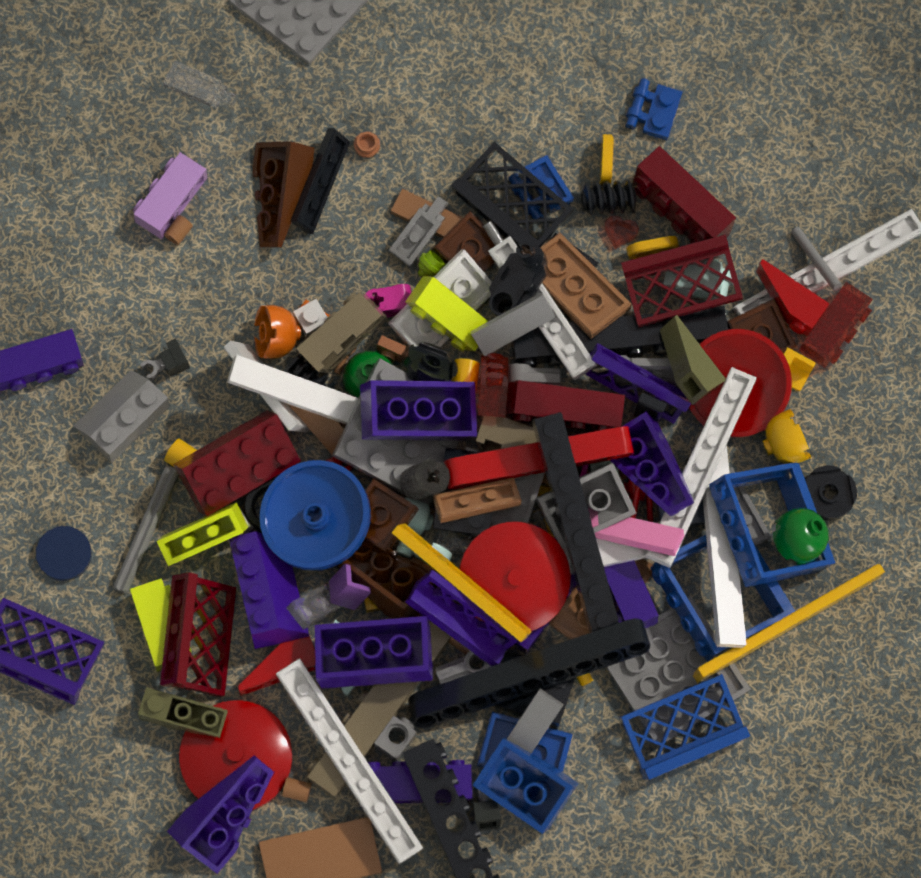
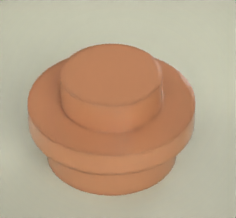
[354,132,380,158]

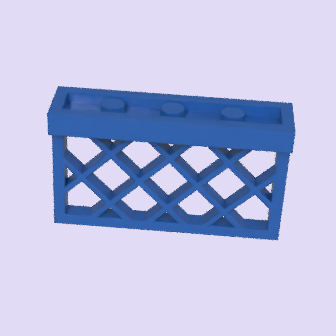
[620,674,750,780]

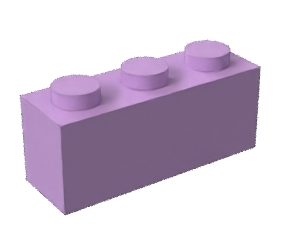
[133,152,207,240]

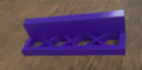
[585,343,691,424]
[405,570,519,666]

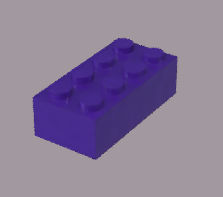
[360,380,477,441]
[315,616,433,689]

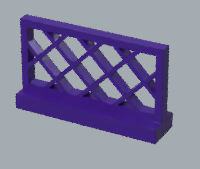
[0,598,104,705]

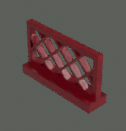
[621,234,743,327]
[160,572,236,697]

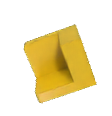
[784,347,816,391]

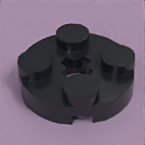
[404,342,458,381]
[805,465,857,521]

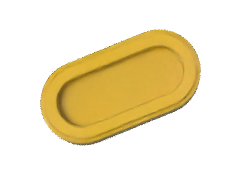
[600,134,614,185]
[626,236,680,260]

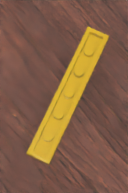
[392,523,531,642]

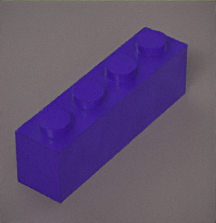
[0,329,84,391]
[596,538,659,629]
[359,760,472,805]

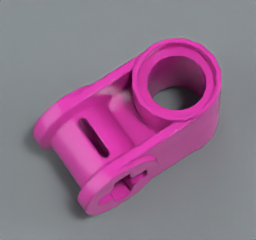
[366,284,411,318]

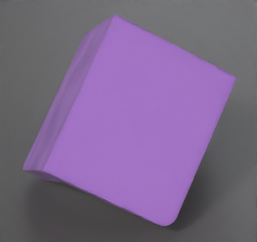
[329,564,370,610]

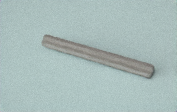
[114,466,179,594]

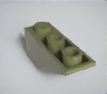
[660,315,726,405]
[138,687,228,738]

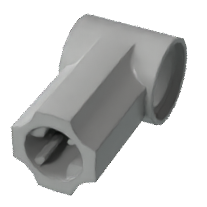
[507,364,560,386]
[435,651,492,684]

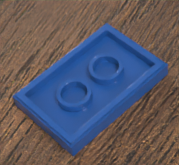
[477,711,573,772]

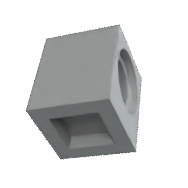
[374,716,417,762]

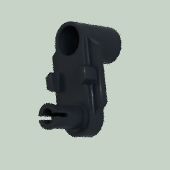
[489,241,547,317]

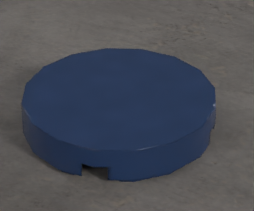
[36,526,92,581]

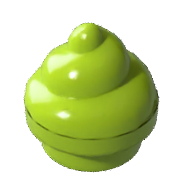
[418,250,445,277]

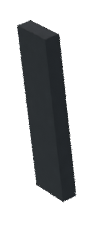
[290,128,350,234]

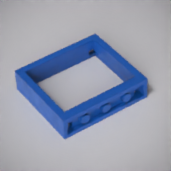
[708,463,835,587]
[650,535,795,662]

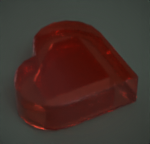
[604,216,639,249]

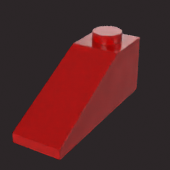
[756,259,830,337]
[238,635,316,696]

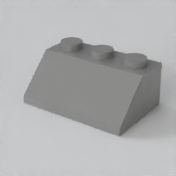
[73,370,170,463]
[535,463,636,549]

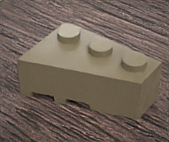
[296,292,387,373]
[476,411,546,474]

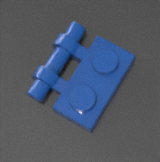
[625,79,683,141]
[508,155,574,219]

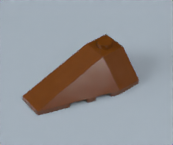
[252,141,314,248]
[337,540,442,619]

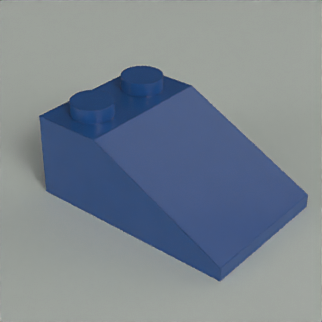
[472,738,579,834]

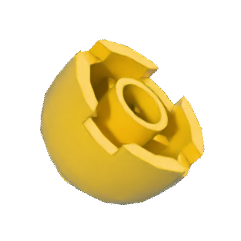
[762,409,811,464]

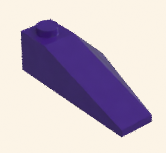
[610,412,695,517]
[167,755,274,874]

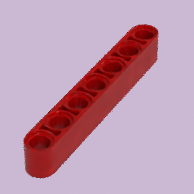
[443,426,634,489]

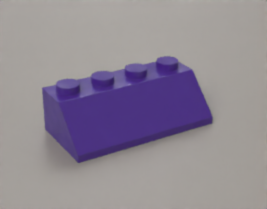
[229,531,309,649]

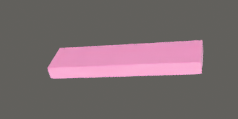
[588,508,684,556]

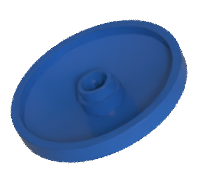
[260,460,371,571]

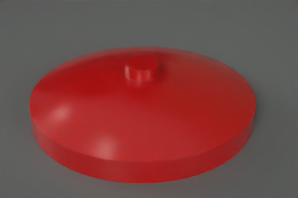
[689,329,792,437]
[459,522,571,631]
[179,700,292,811]

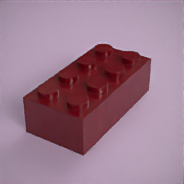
[632,146,736,244]
[503,380,625,432]
[173,410,301,516]

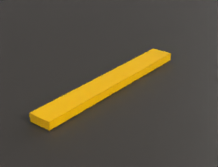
[692,564,885,684]

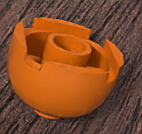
[254,305,301,359]

